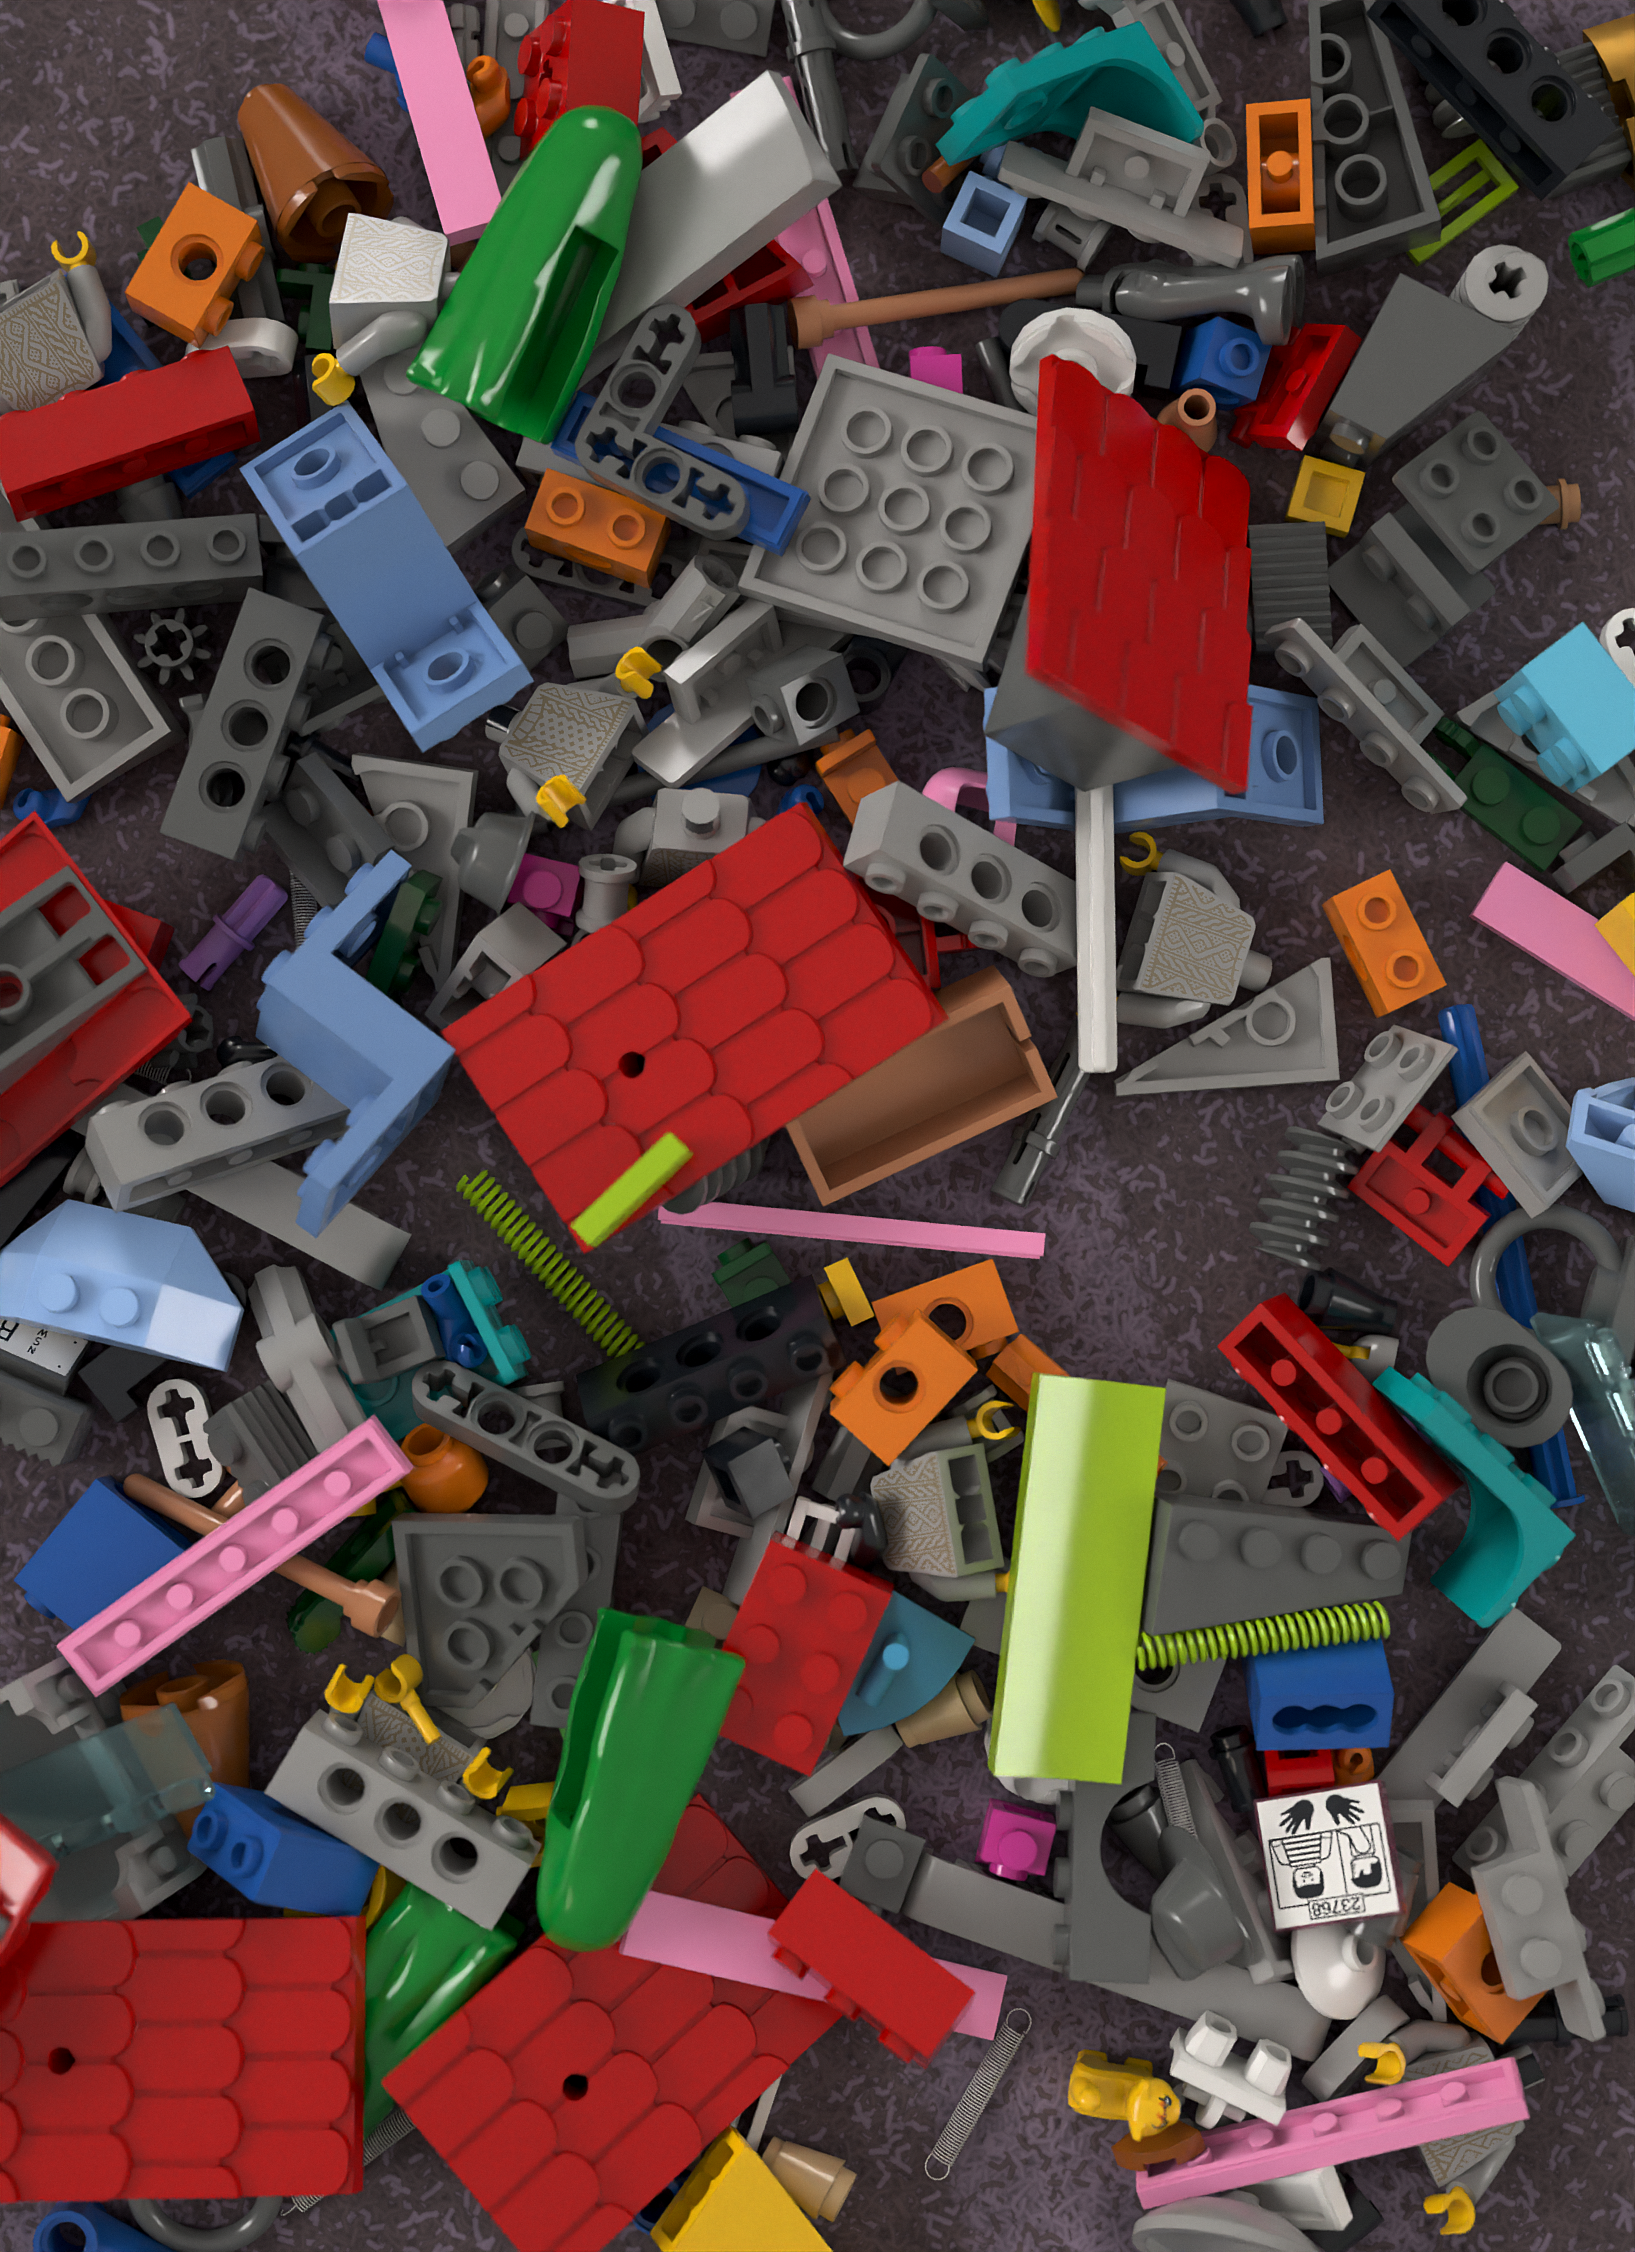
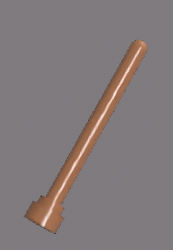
[787,268,1085,350]
[123,1473,401,1638]

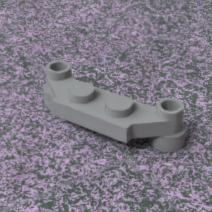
[1077,0,1237,176]

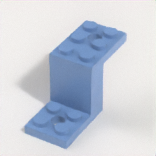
[239,400,534,752]
[983,684,1324,834]
[255,850,455,1239]

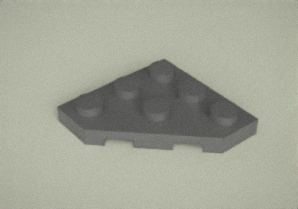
[391,1513,589,1709]

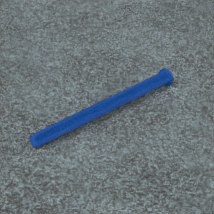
[1438,1004,1586,1509]

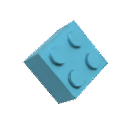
[1494,622,1635,793]

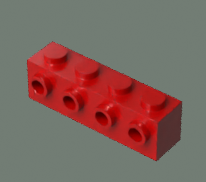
[0,345,261,523]
[1217,1292,1464,1541]

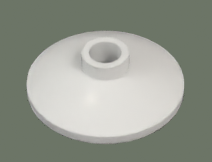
[1291,1918,1386,2020]

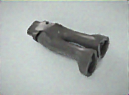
[1076,255,1306,346]

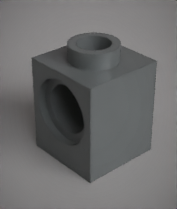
[746,644,860,746]

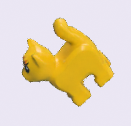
[1067,2049,1181,2142]

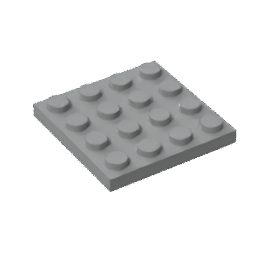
[738,353,1037,672]

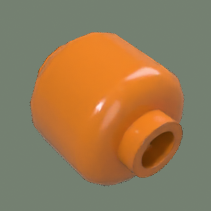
[400,1423,489,1514]

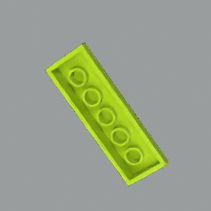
[987,1372,1166,1785]

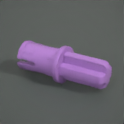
[178,874,288,991]

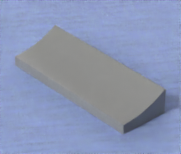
[576,70,843,391]
[0,479,187,804]

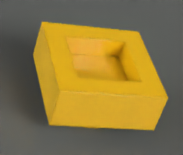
[1284,455,1366,538]
[818,1257,875,1327]

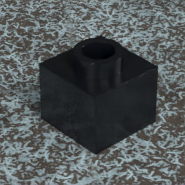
[701,1426,796,1520]

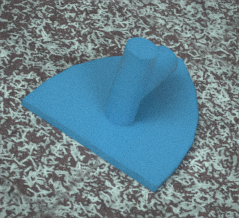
[837,1590,976,1736]

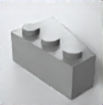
[360,348,527,556]

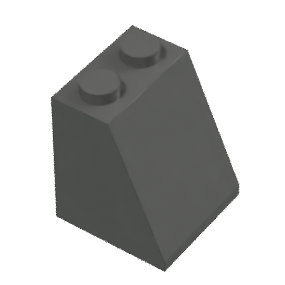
[1311,273,1516,470]

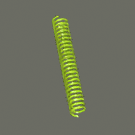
[456,1170,645,1358]
[1136,1601,1390,1671]

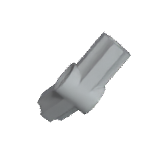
[567,554,741,682]
[248,1264,367,1453]

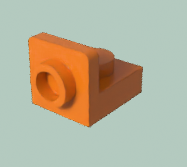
[816,729,898,828]

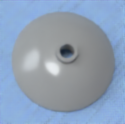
[1132,2189,1321,2252]

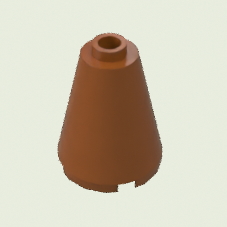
[237,83,394,264]
[119,1659,250,1841]

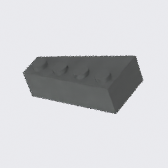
[1308,0,1441,279]
[1139,1492,1412,1636]

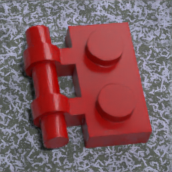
[1227,323,1362,451]
[1347,1103,1510,1267]

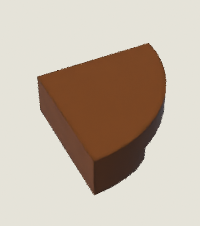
[1111,2120,1207,2171]

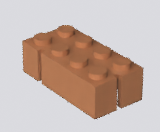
[785,965,1058,1207]

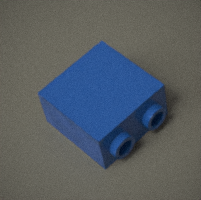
[13,1475,194,1630]
[1242,1605,1394,1751]
[186,1782,380,1916]

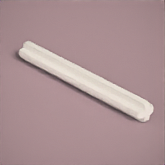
[1075,784,1117,1073]

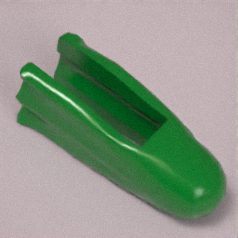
[406,105,643,445]
[537,1607,745,1953]
[364,1880,527,2141]

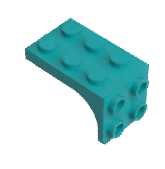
[935,20,1204,166]
[330,1260,532,1442]
[1372,1366,1576,1628]

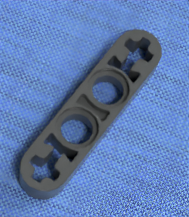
[412,1360,640,1515]

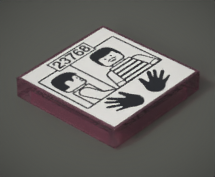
[1253,1779,1408,1934]

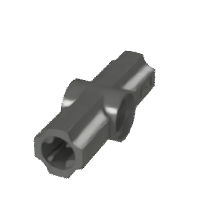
[191,136,288,326]

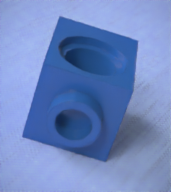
[1169,317,1272,412]

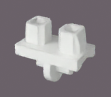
[1170,2010,1292,2129]

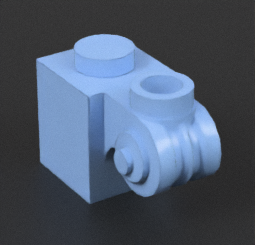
[940,142,1042,278]

